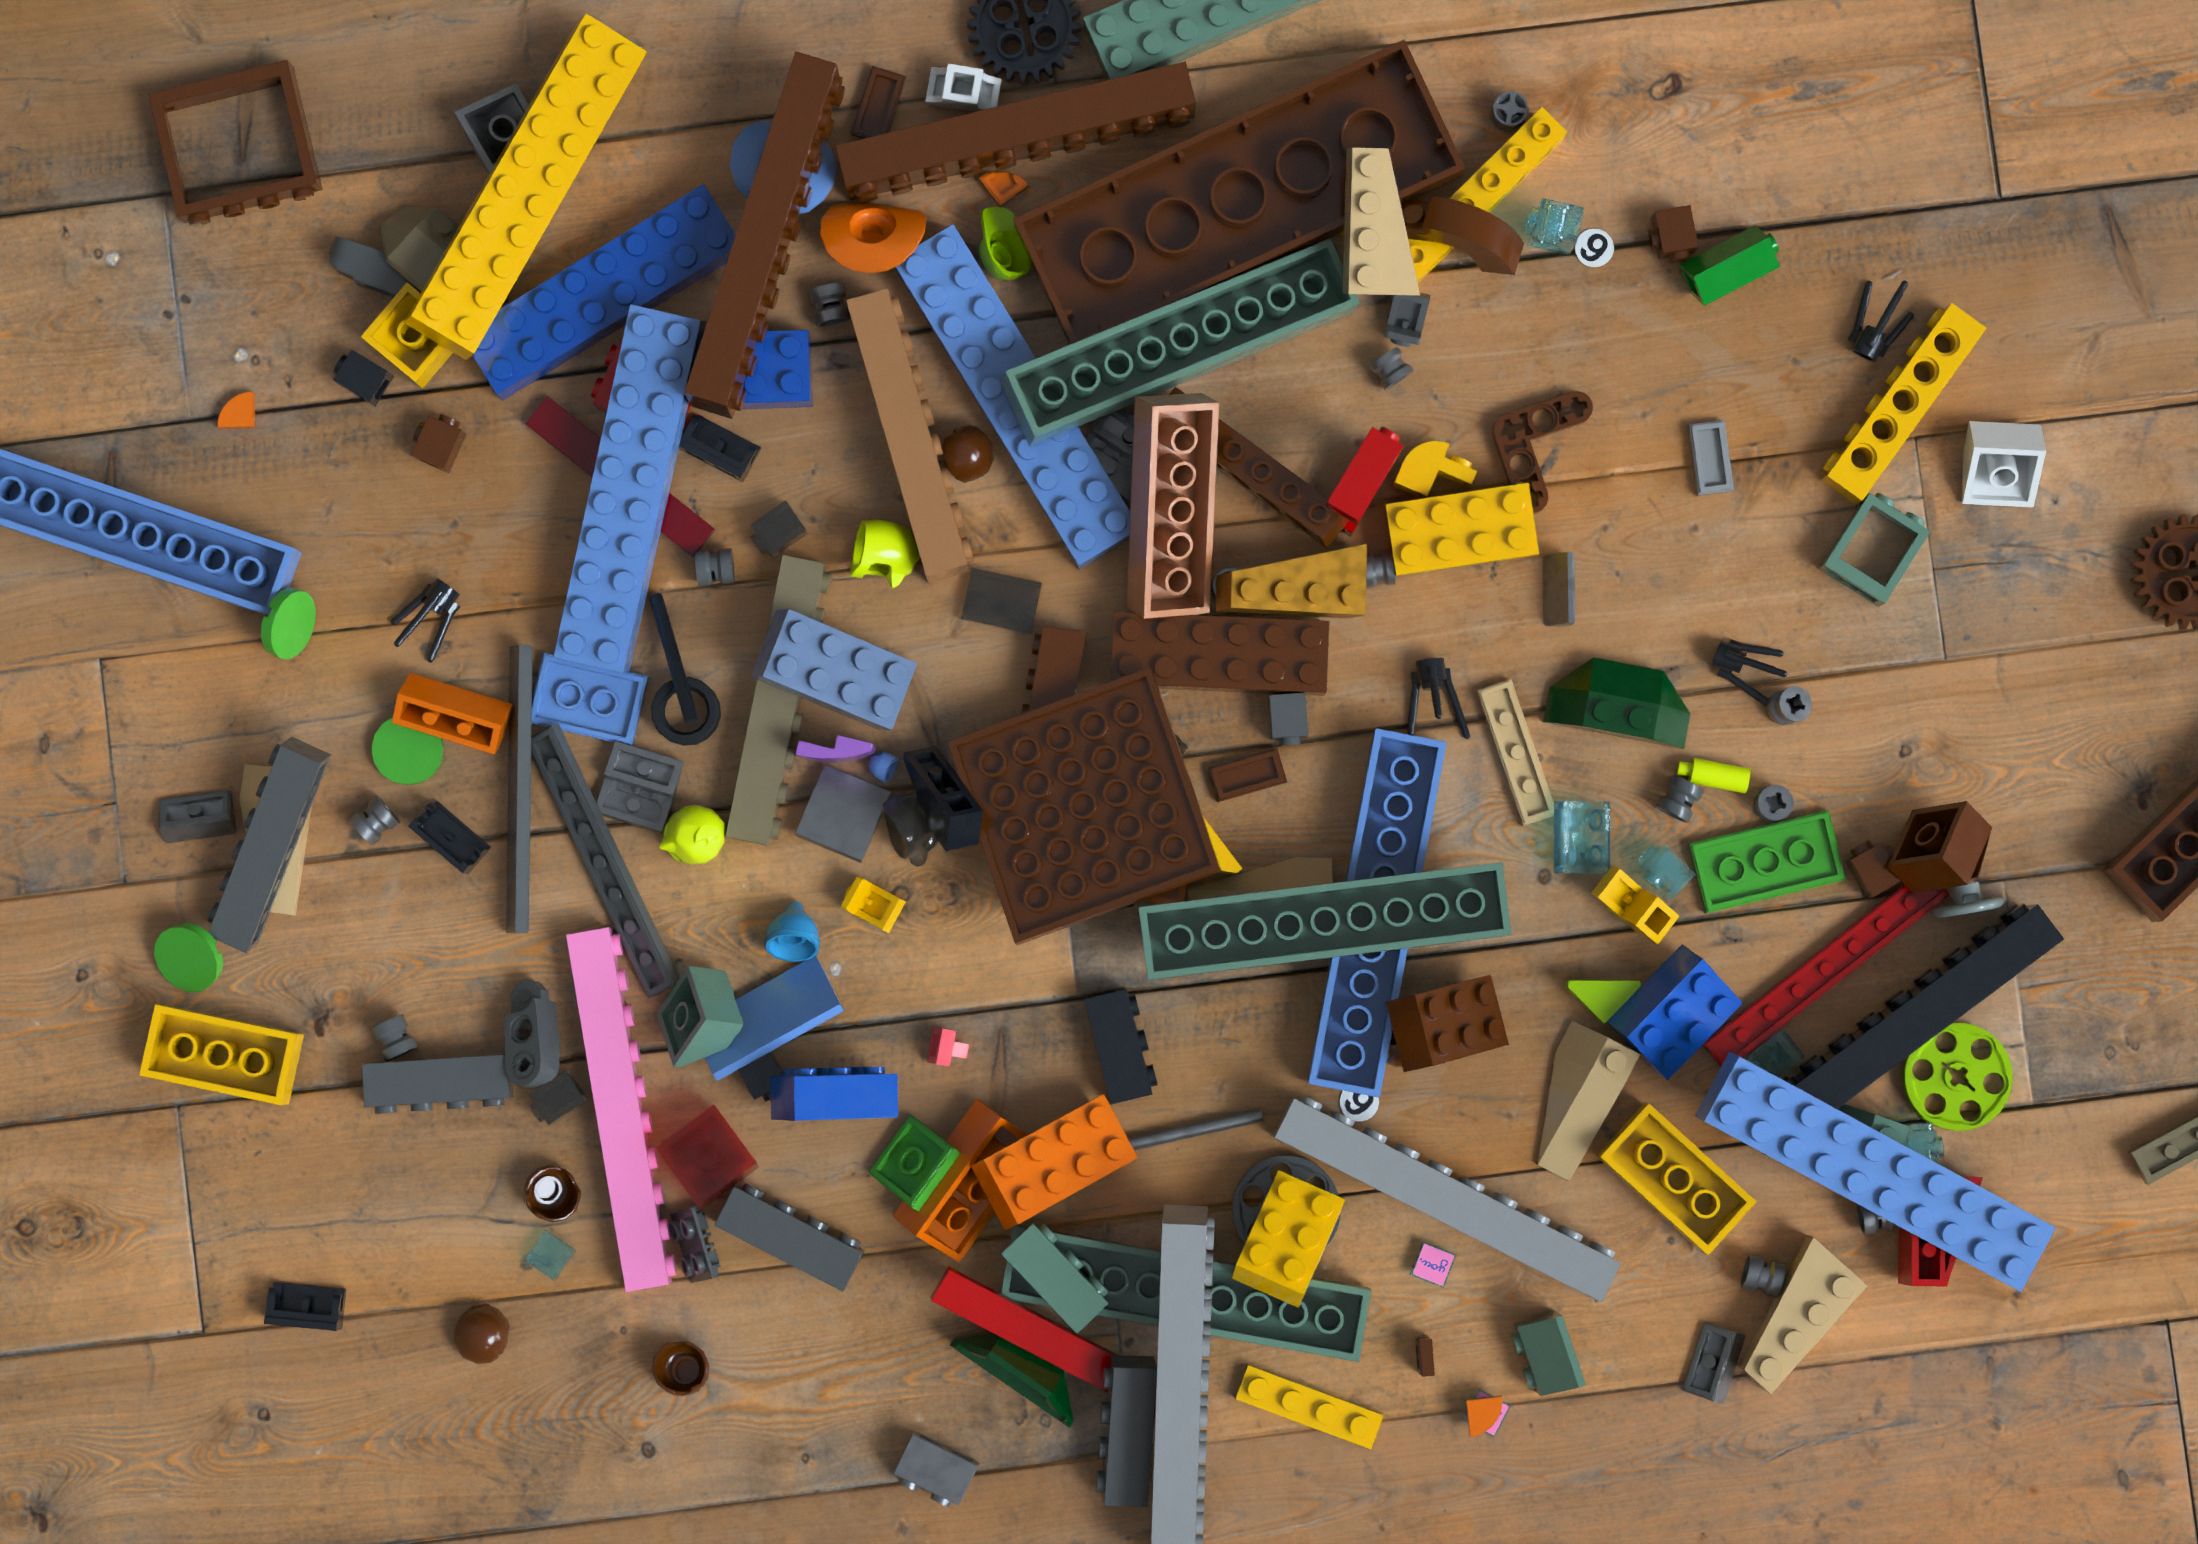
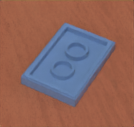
[532,653,649,746]

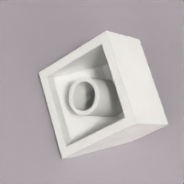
[1961,421,2046,507]

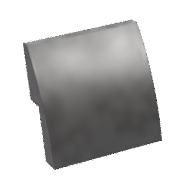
[1085,409,1134,503]
[596,741,684,834]
[795,765,891,863]

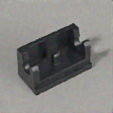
[679,414,761,482]
[408,801,491,874]
[264,1282,346,1331]

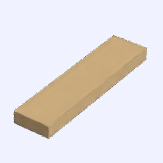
[1476,679,1558,826]

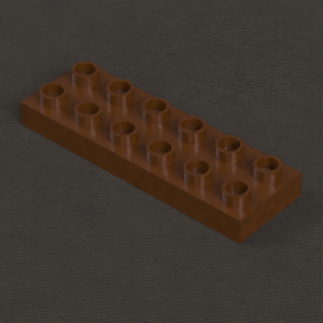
[1013,39,1466,345]

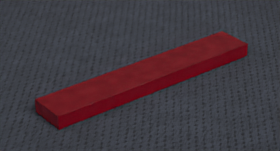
[525,396,715,557]

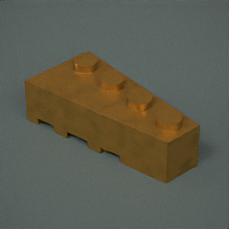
[1216,544,1367,619]

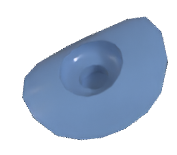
[729,120,837,214]

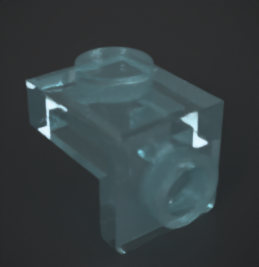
[1745,1028,1805,1078]

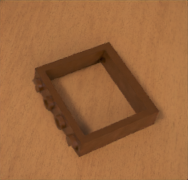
[148,60,323,225]

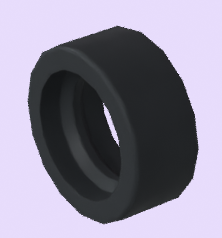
[651,677,721,746]

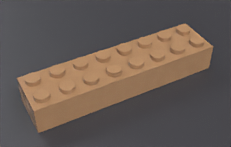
[846,288,974,583]

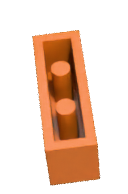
[392,672,513,755]

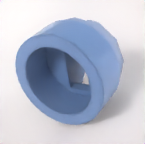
[868,751,899,783]

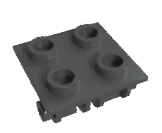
[669,1205,721,1283]

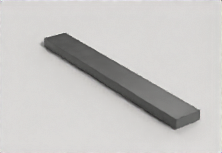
[506,645,533,933]
[531,724,679,998]

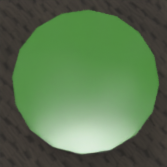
[261,587,316,660]
[371,717,444,785]
[154,922,223,992]

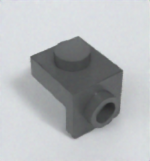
[1385,293,1431,347]

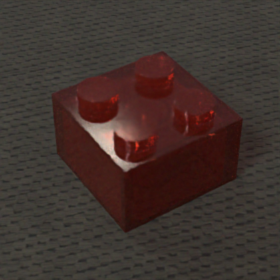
[655,1105,759,1210]

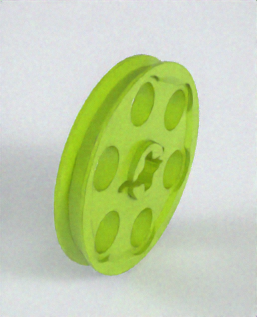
[1902,1023,2013,1131]

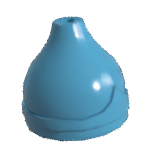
[765,901,820,962]

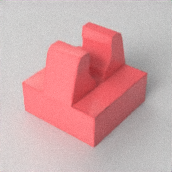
[927,1027,969,1067]

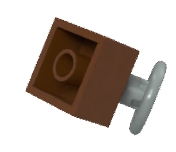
[1887,801,2005,918]

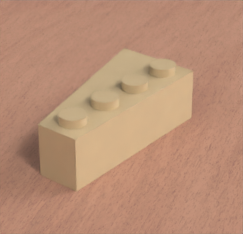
[1343,148,1420,296]
[1738,1235,1867,1394]

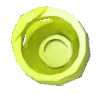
[850,519,920,589]
[659,805,725,865]

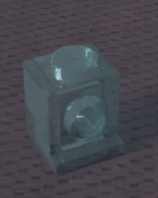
[1638,844,1696,901]
[1904,1122,1947,1168]

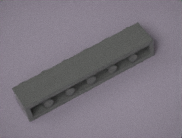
[208,737,331,953]

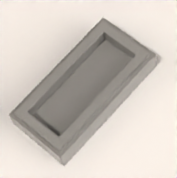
[1688,420,1734,496]

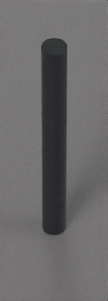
[649,593,699,726]

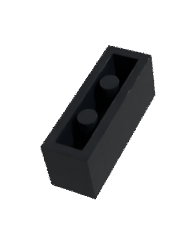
[1084,989,1158,1105]

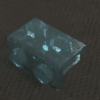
[1554,801,1610,874]

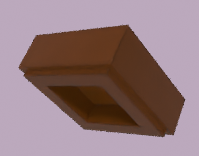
[1415,1337,1435,1377]

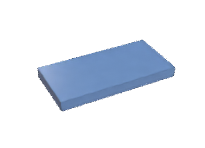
[705,956,844,1081]

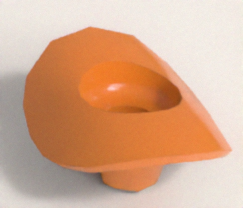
[820,202,926,273]

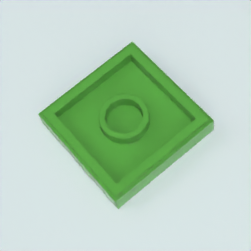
[868,1114,961,1212]

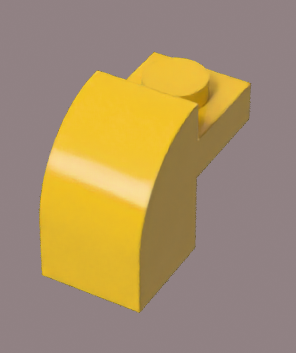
[1392,441,1477,499]
[1591,865,1679,945]

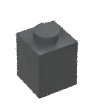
[1268,693,1308,746]

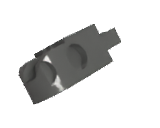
[329,236,421,298]
[504,979,561,1088]

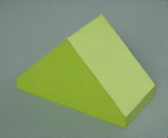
[1564,980,1641,1024]

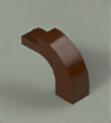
[1401,196,1524,275]

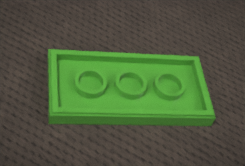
[1688,810,1846,914]

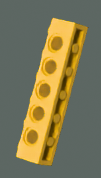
[1408,107,1567,283]
[1822,303,1986,505]

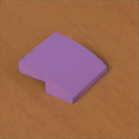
[795,735,877,763]

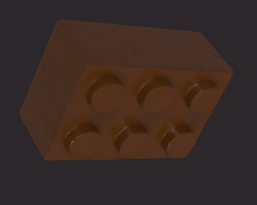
[1386,975,1509,1072]

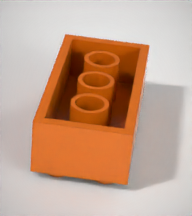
[971,1094,1138,1230]

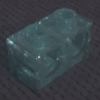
[1523,198,1584,255]

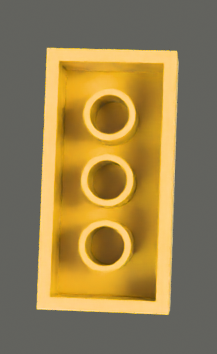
[1386,483,1539,577]
[139,1004,304,1105]
[1596,1102,1757,1256]

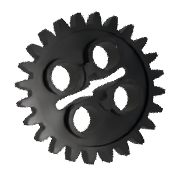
[967,0,1082,85]

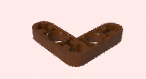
[1492,391,1593,514]

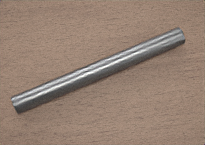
[1127,1108,1263,1150]

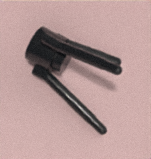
[1848,280,1914,362]
[391,578,460,663]
[1711,639,1787,706]
[1407,658,1470,739]

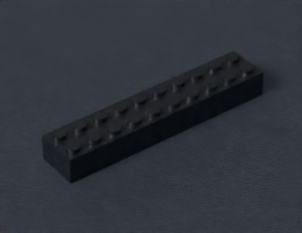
[1761,903,2064,1155]

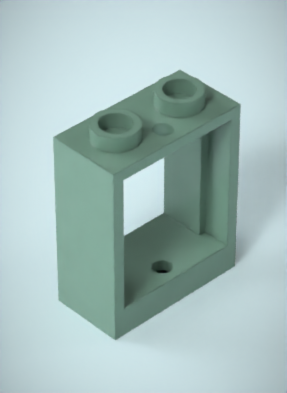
[1818,493,1931,607]

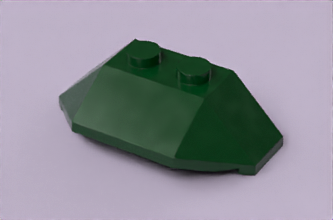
[1543,657,1690,749]
[950,1331,1074,1428]

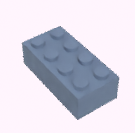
[751,609,918,730]

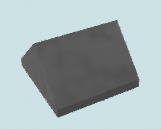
[453,83,529,175]

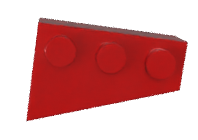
[1898,1176,1983,1287]

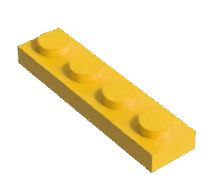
[1235,1364,1384,1449]

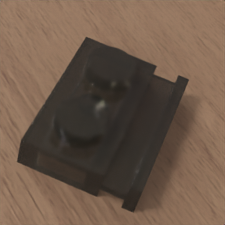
[961,568,1042,635]

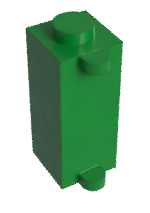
[1680,225,1780,306]

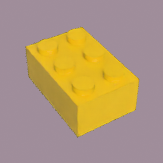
[1232,1170,1345,1308]

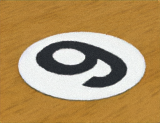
[1575,229,1614,267]
[1340,1091,1379,1121]

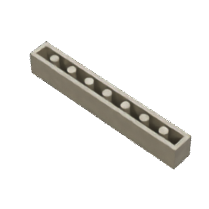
[725,555,832,846]

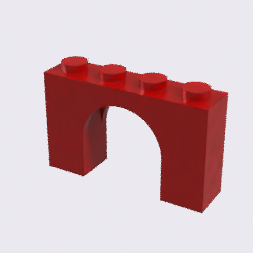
[1325,427,1404,537]

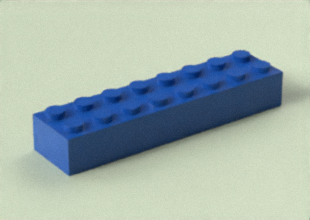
[473,184,735,400]

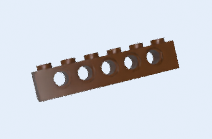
[1169,387,1349,549]

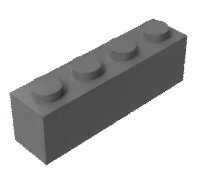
[362,1055,514,1114]
[714,1183,865,1292]
[1096,1355,1157,1507]

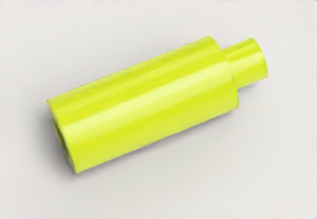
[1676,758,1751,794]

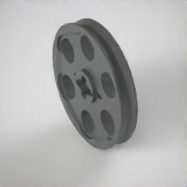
[1232,1155,1340,1248]

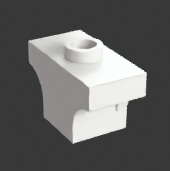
[925,64,1002,112]

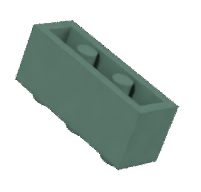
[1001,1222,1109,1334]

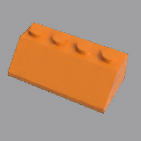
[892,1099,1028,1263]

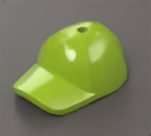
[979,207,1032,281]

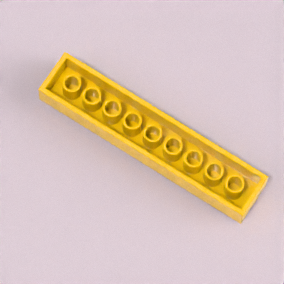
[403,13,647,360]

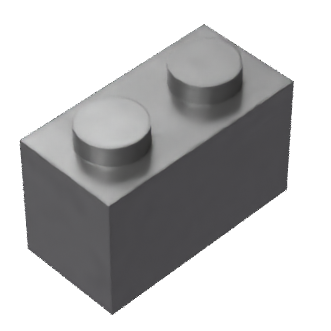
[894,1431,979,1507]

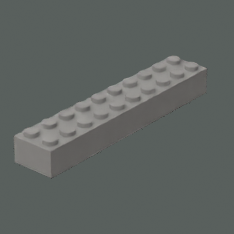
[1272,1094,1621,1302]
[1151,1204,1215,1544]

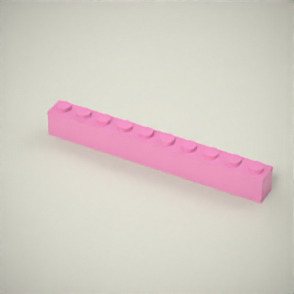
[566,927,677,1292]

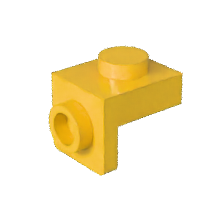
[841,876,906,933]

